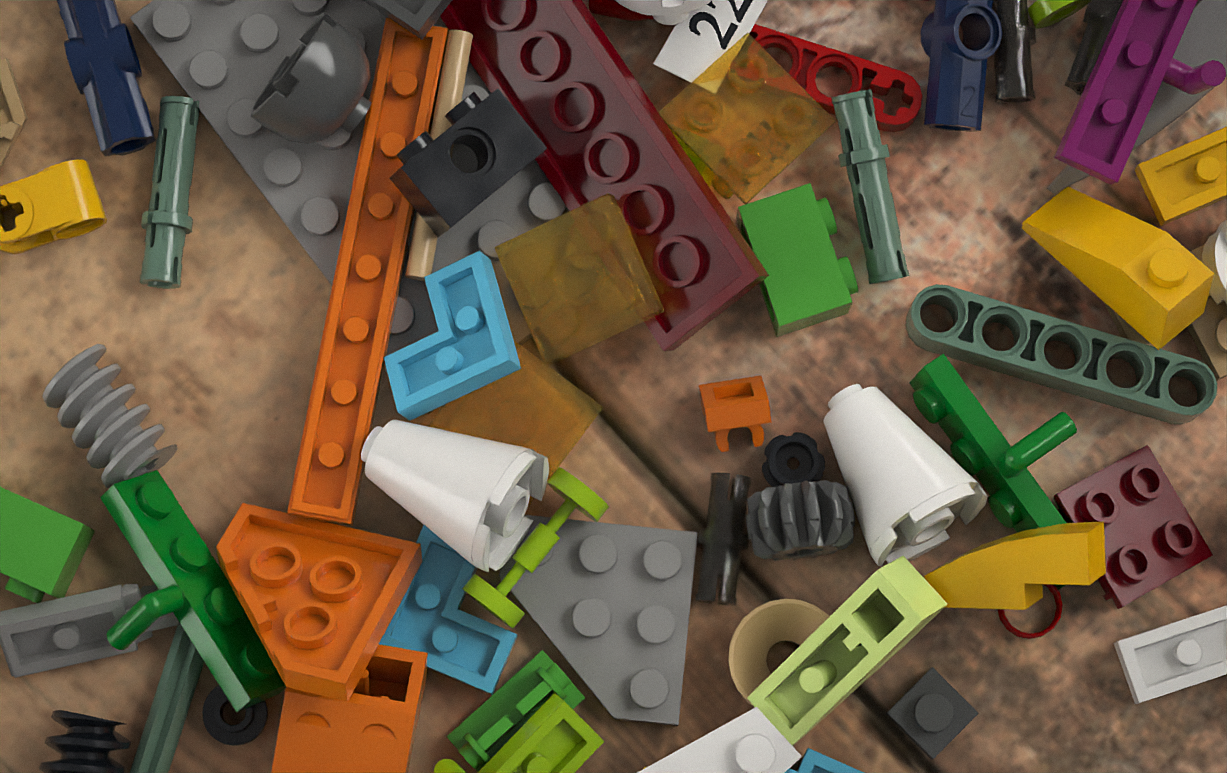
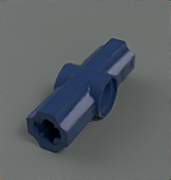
[57,0,156,156]
[920,0,1002,132]

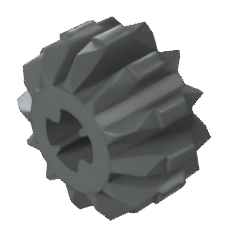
[746,480,855,561]

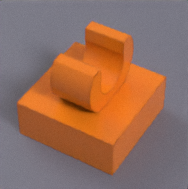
[699,375,772,452]

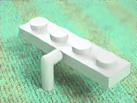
[1114,605,1227,704]

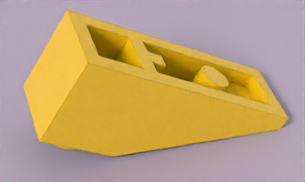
[1022,187,1214,350]

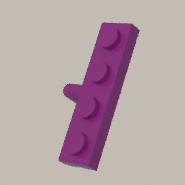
[1054,0,1226,185]

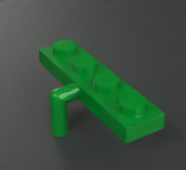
[909,353,1077,590]
[100,470,286,712]

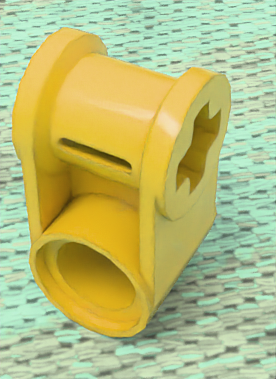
[0,159,107,254]

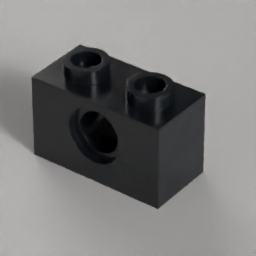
[390,89,547,237]

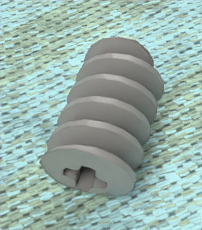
[43,344,177,488]

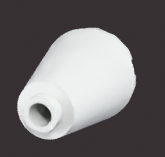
[823,384,988,567]
[361,419,549,572]

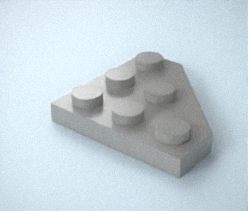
[499,515,698,726]

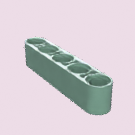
[906,284,1217,425]

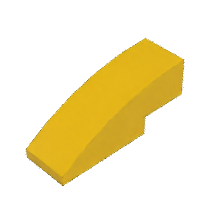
[924,521,1106,610]

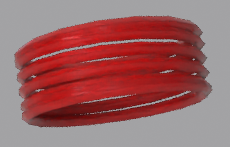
[997,584,1063,639]

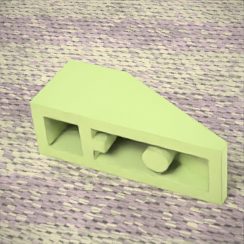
[747,556,947,746]

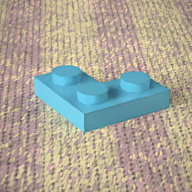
[383,250,522,421]
[379,525,518,695]

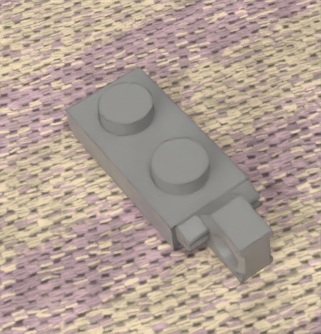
[0,584,180,678]

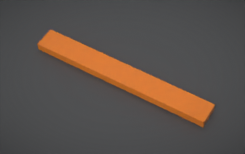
[287,18,448,526]

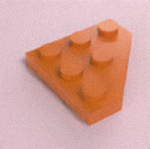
[216,503,422,702]

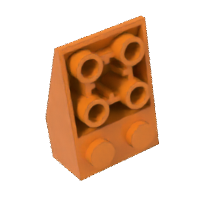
[271,644,428,773]

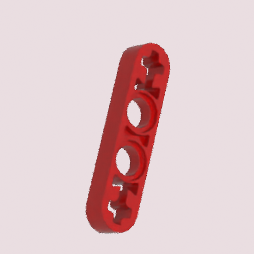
[724,24,923,132]

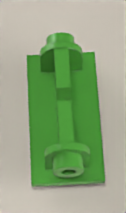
[446,650,585,772]

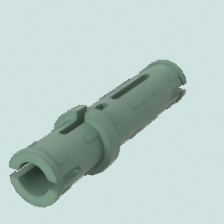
[831,89,910,284]
[139,96,200,289]

